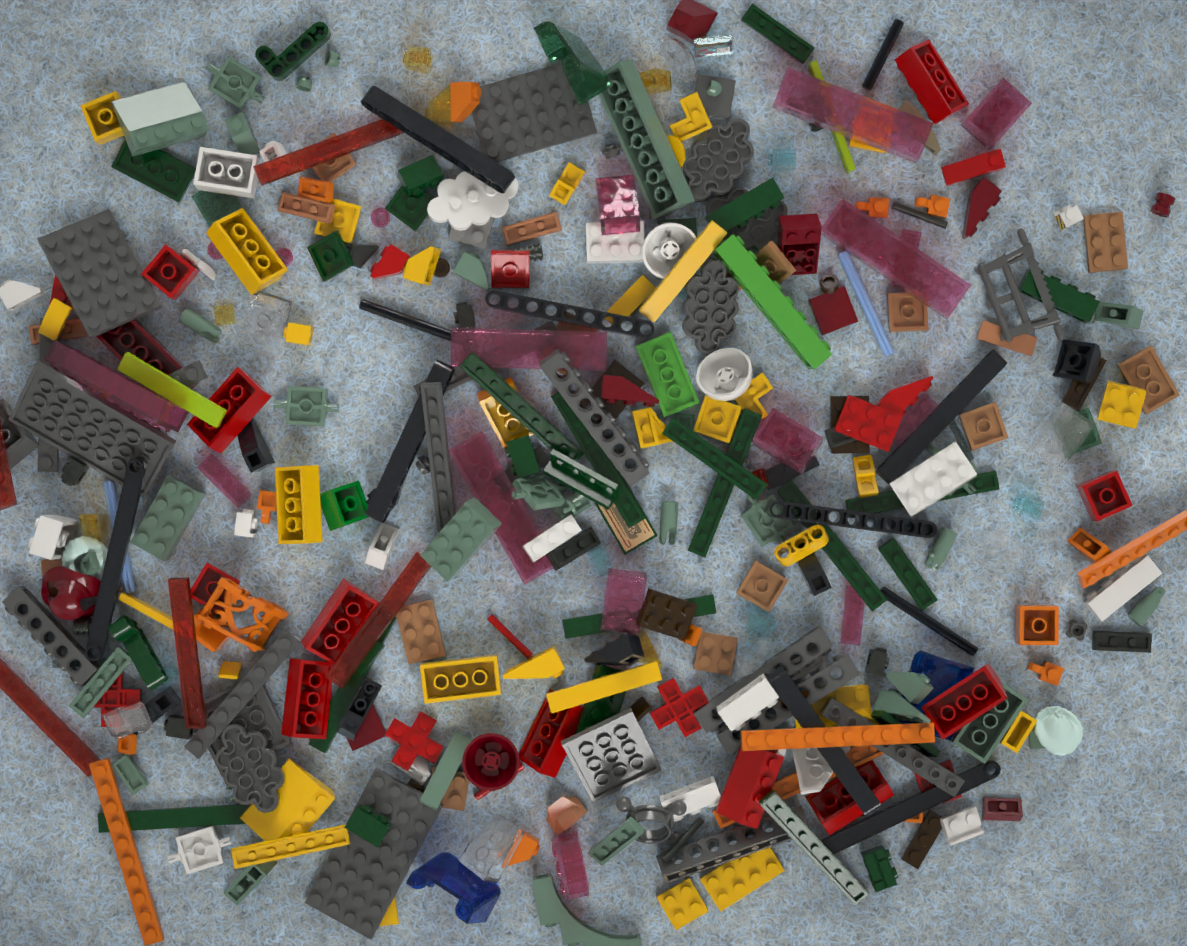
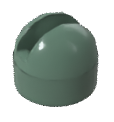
[325,50,341,67]
[296,76,312,92]
[706,80,722,97]

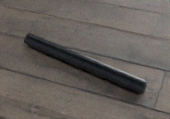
[359,299,469,346]
[880,587,978,656]

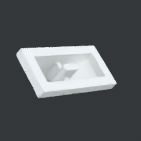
[391,755,430,786]

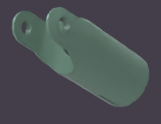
[179,307,222,343]
[659,501,679,545]
[926,527,958,571]
[1128,587,1165,627]

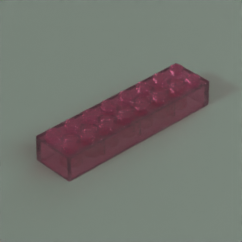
[772,67,933,163]
[821,198,971,319]
[451,327,607,371]
[44,340,189,432]
[449,431,553,585]

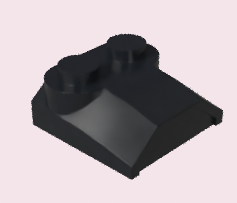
[1052,339,1101,384]

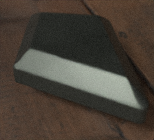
[348,244,379,269]

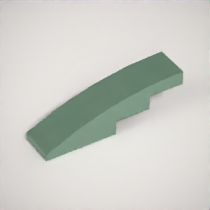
[419,731,473,810]

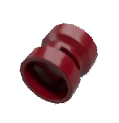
[1150,192,1176,218]

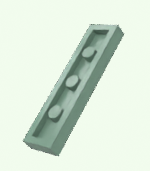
[69,646,132,718]
[588,816,645,866]

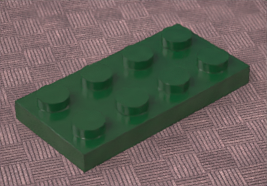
[575,663,626,734]

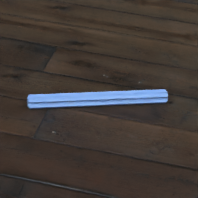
[838,250,894,357]
[103,481,136,593]

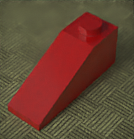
[941,149,1006,186]

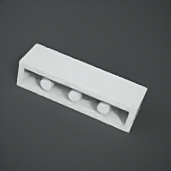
[1083,555,1162,621]

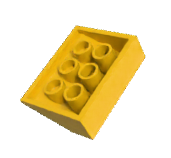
[240,758,335,841]

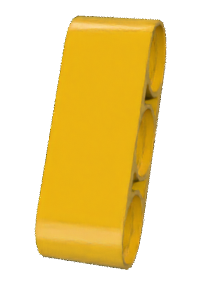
[774,525,829,566]

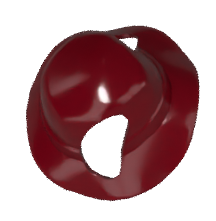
[41,566,101,620]

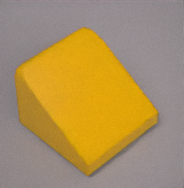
[218,661,242,679]

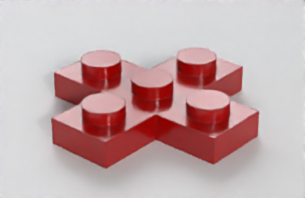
[93,672,142,727]
[649,677,709,737]
[384,711,444,771]

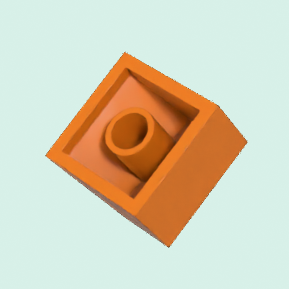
[182,608,230,652]

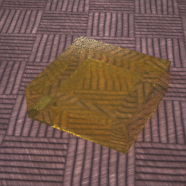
[214,304,236,326]

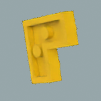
[670,91,713,141]
[734,373,773,420]

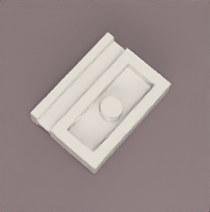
[939,806,984,846]

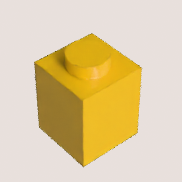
[283,323,314,346]

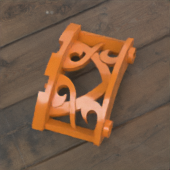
[197,577,289,652]

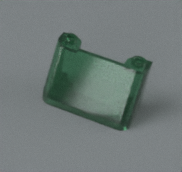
[533,21,610,105]

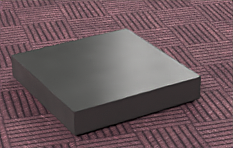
[695,74,736,119]

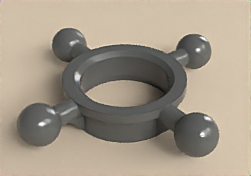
[616,796,687,846]

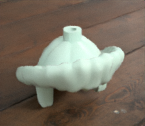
[62,536,108,581]
[1034,706,1084,756]

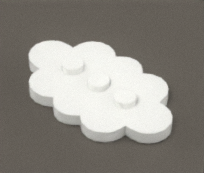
[427,171,519,231]

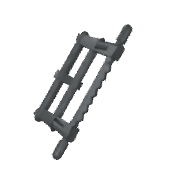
[974,228,1065,342]

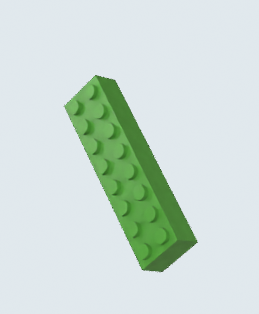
[712,234,832,370]

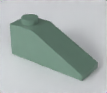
[874,689,931,724]
[223,860,278,905]

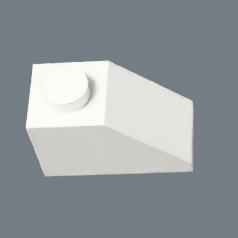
[0,279,46,311]
[365,523,399,570]

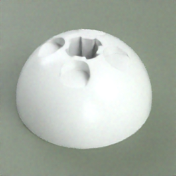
[642,223,697,279]
[696,348,753,401]

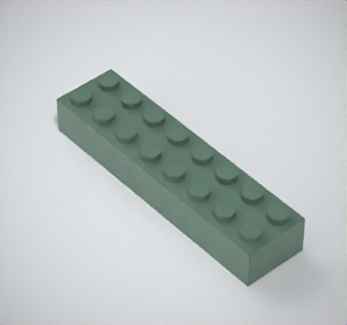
[592,59,695,220]

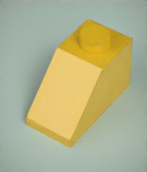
[402,246,441,286]

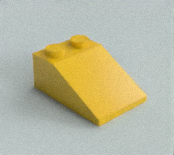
[477,377,534,449]
[502,645,566,679]

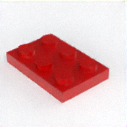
[834,395,903,452]

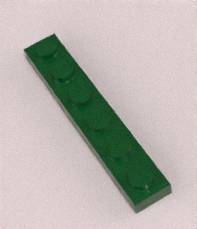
[662,418,768,500]

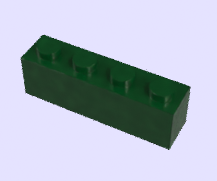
[705,177,784,238]
[1018,268,1100,324]

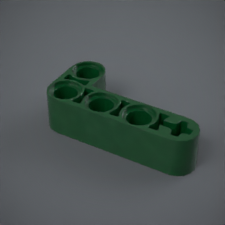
[255,22,331,81]
[108,615,169,690]

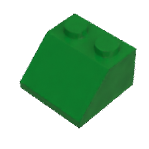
[320,481,369,531]

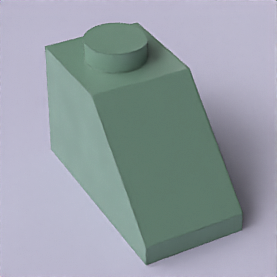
[225,113,260,155]
[453,251,490,291]
[1094,302,1144,329]
[886,672,934,704]

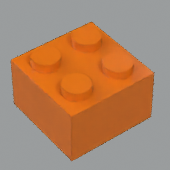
[1015,605,1059,645]

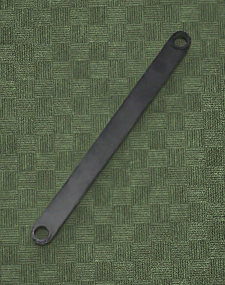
[85,457,146,661]
[821,760,1001,854]

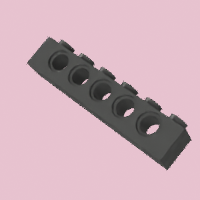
[2,586,101,686]

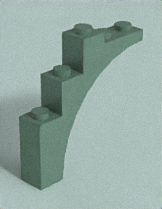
[532,873,642,946]

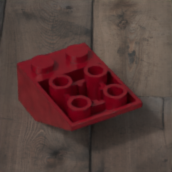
[778,213,822,275]

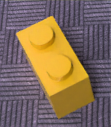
[999,711,1037,753]

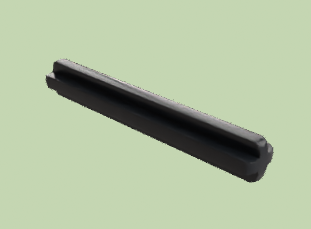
[862,19,904,91]

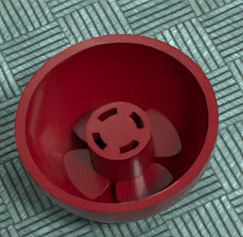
[462,733,520,791]

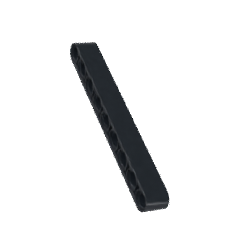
[360,86,515,194]
[485,290,654,339]
[875,349,1008,485]
[365,359,455,523]
[766,500,937,538]
[766,666,883,817]

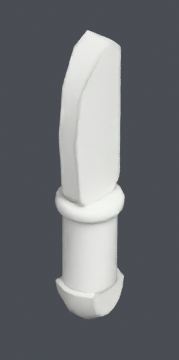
[181,249,216,280]

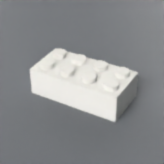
[890,442,977,517]

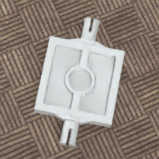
[167,826,232,874]

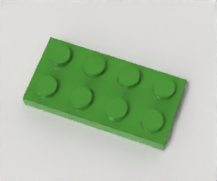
[635,332,700,417]

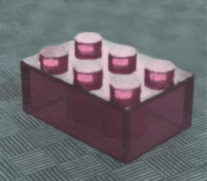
[961,78,1032,150]
[596,174,640,236]
[752,408,823,474]
[601,568,647,634]
[552,831,590,900]

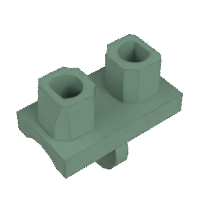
[552,493,592,521]

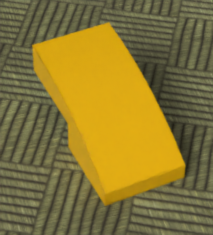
[549,162,586,205]
[38,298,72,342]
[852,455,879,498]

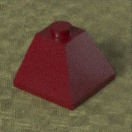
[667,0,718,45]

